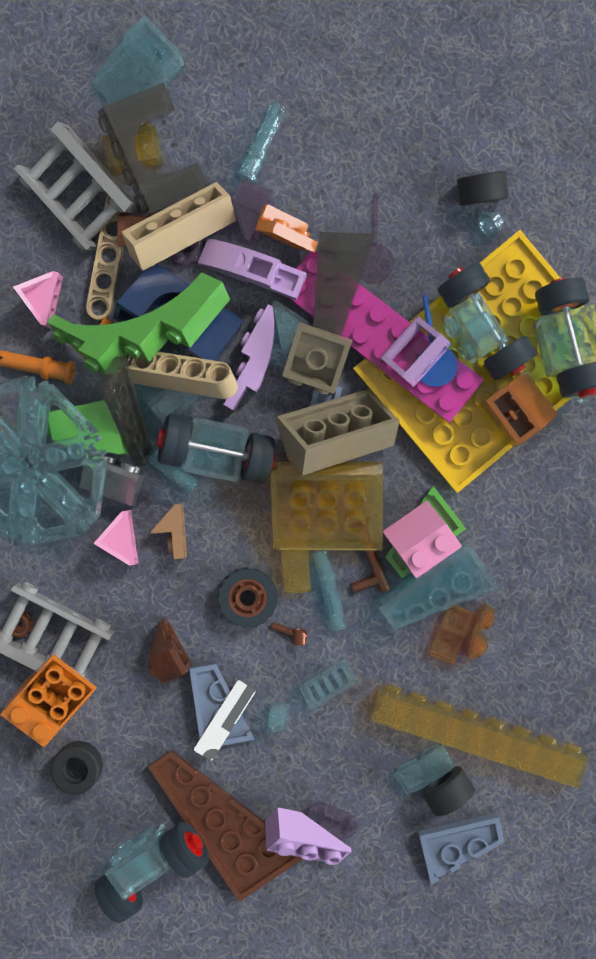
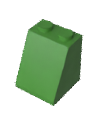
[45,399,132,456]

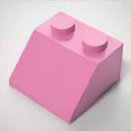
[382,500,462,578]

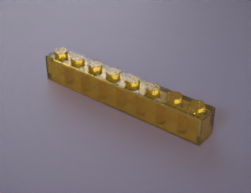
[369,683,589,789]

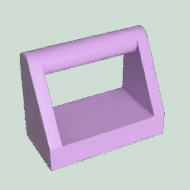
[381,316,451,388]

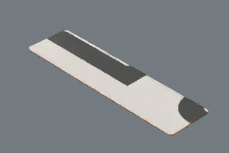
[194,680,256,761]

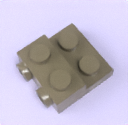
[282,322,352,394]

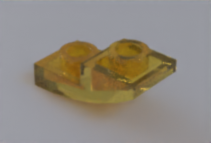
[280,534,311,594]

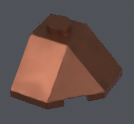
[148,617,192,684]

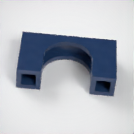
[113,263,244,361]

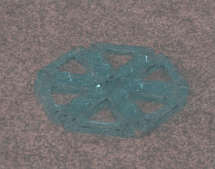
[0,375,108,545]

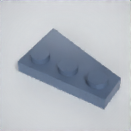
[189,663,255,746]
[418,812,504,885]

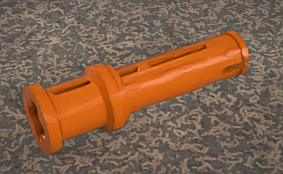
[0,350,76,385]

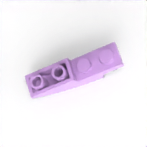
[198,239,307,301]
[223,304,275,411]

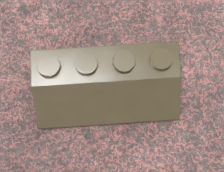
[276,389,399,476]

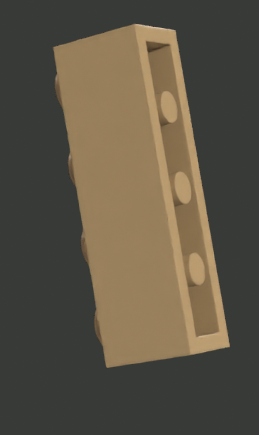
[122,182,236,271]

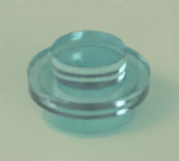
[479,210,504,237]

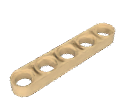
[86,195,124,321]

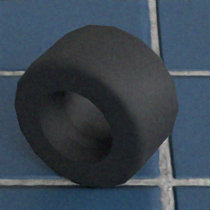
[457,171,509,206]
[50,741,103,795]
[421,766,475,816]

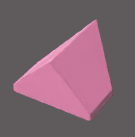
[14,271,63,329]
[93,510,138,565]

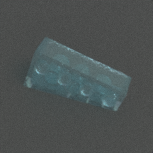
[374,540,500,630]

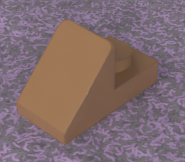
[150,503,187,559]

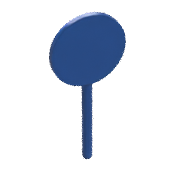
[417,295,457,387]

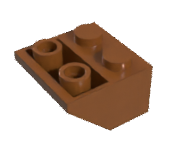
[481,370,558,447]

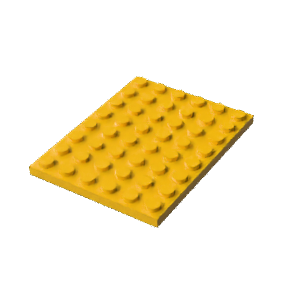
[353,230,596,493]

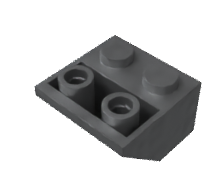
[80,453,146,506]

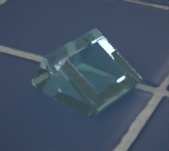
[267,701,291,733]

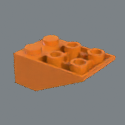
[0,654,97,747]

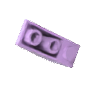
[265,808,351,865]

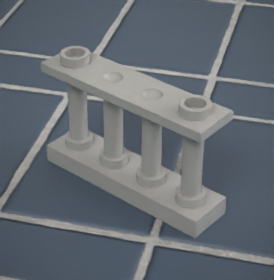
[14,121,140,251]
[0,582,114,681]

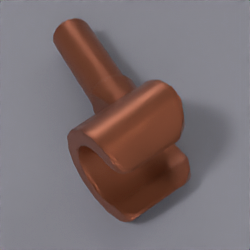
[271,622,307,646]

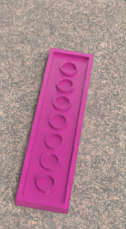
[285,251,484,424]

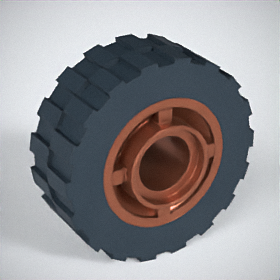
[218,567,278,628]

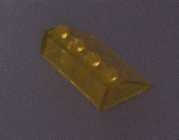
[270,462,383,550]

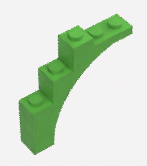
[47,273,230,376]

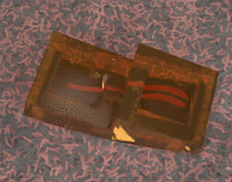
[427,603,474,665]

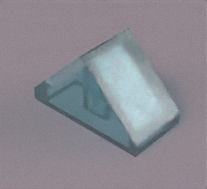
[272,301,309,358]

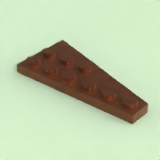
[148,750,302,902]

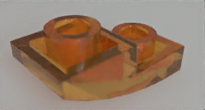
[465,602,496,661]

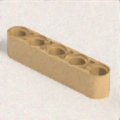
[113,352,238,399]

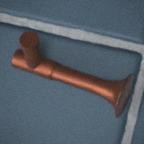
[346,516,391,594]

